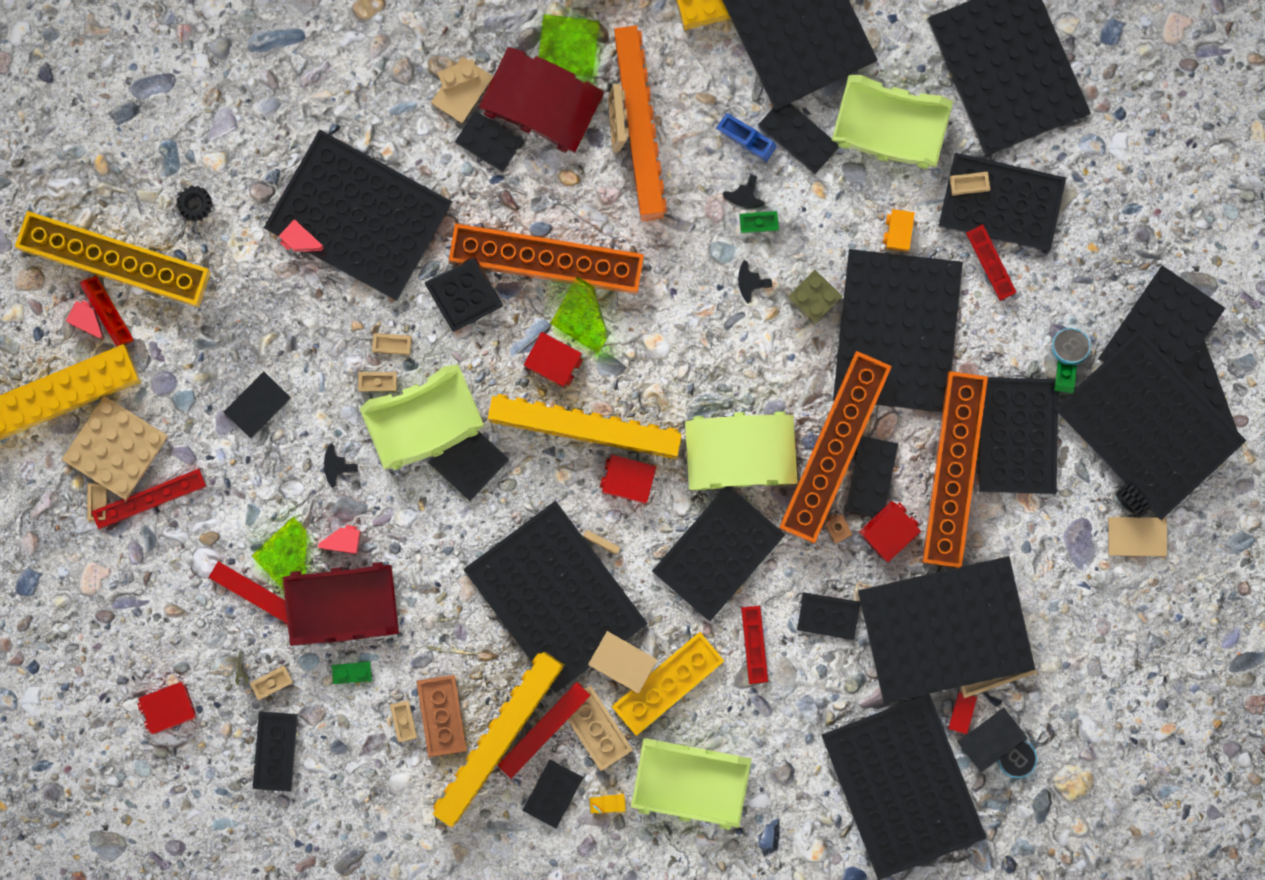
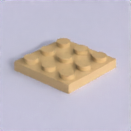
[607,84,629,153]

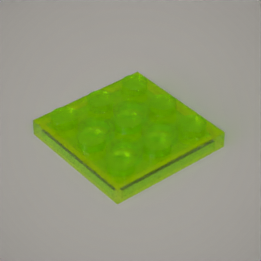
[538,14,600,78]

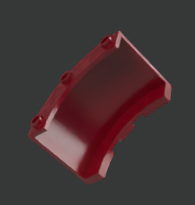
[478,47,605,153]
[282,562,399,646]

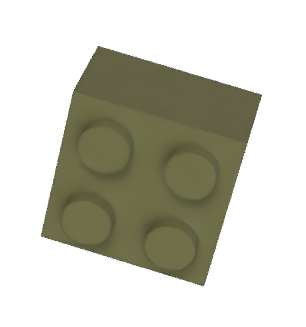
[787,270,842,326]

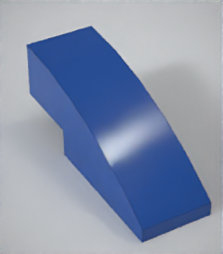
[716,113,777,163]

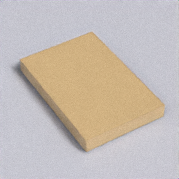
[431,56,493,124]
[1108,517,1167,557]
[588,631,657,694]

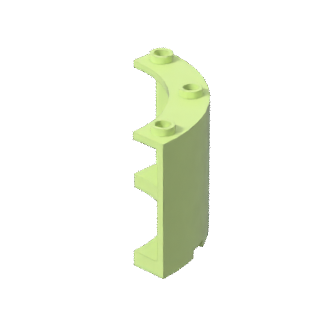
[832,75,953,169]
[359,365,484,470]
[685,411,798,490]
[631,738,752,830]

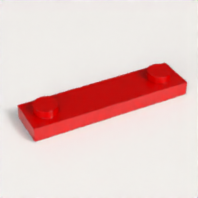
[966,224,1017,301]
[79,275,134,347]
[741,605,768,684]

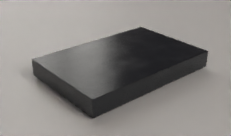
[224,371,291,439]
[797,592,860,640]
[957,708,1028,773]
[522,759,584,829]

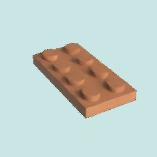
[416,674,467,757]

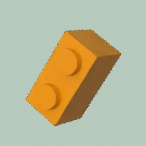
[883,209,915,253]

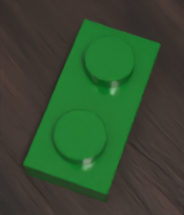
[739,211,779,234]
[1054,361,1077,394]
[332,662,372,684]

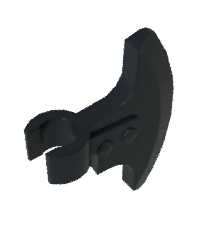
[722,174,765,208]
[738,260,773,304]
[324,444,358,488]

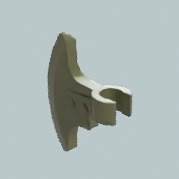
[235,651,249,685]

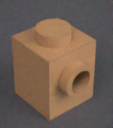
[824,513,853,545]

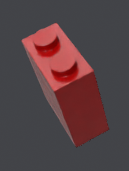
[523,332,584,388]
[599,455,656,505]
[858,501,921,563]
[137,681,198,735]

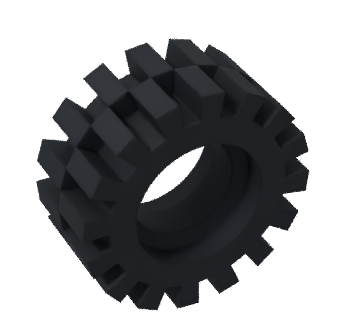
[177,185,213,222]
[1115,483,1151,518]

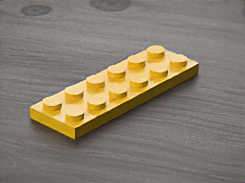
[611,632,724,736]

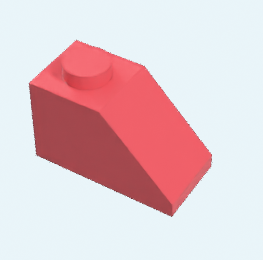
[279,219,324,252]
[66,300,104,340]
[318,525,361,554]

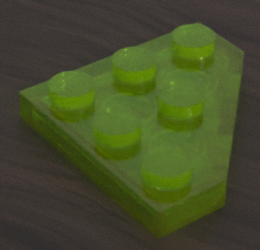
[550,276,609,354]
[251,516,307,591]

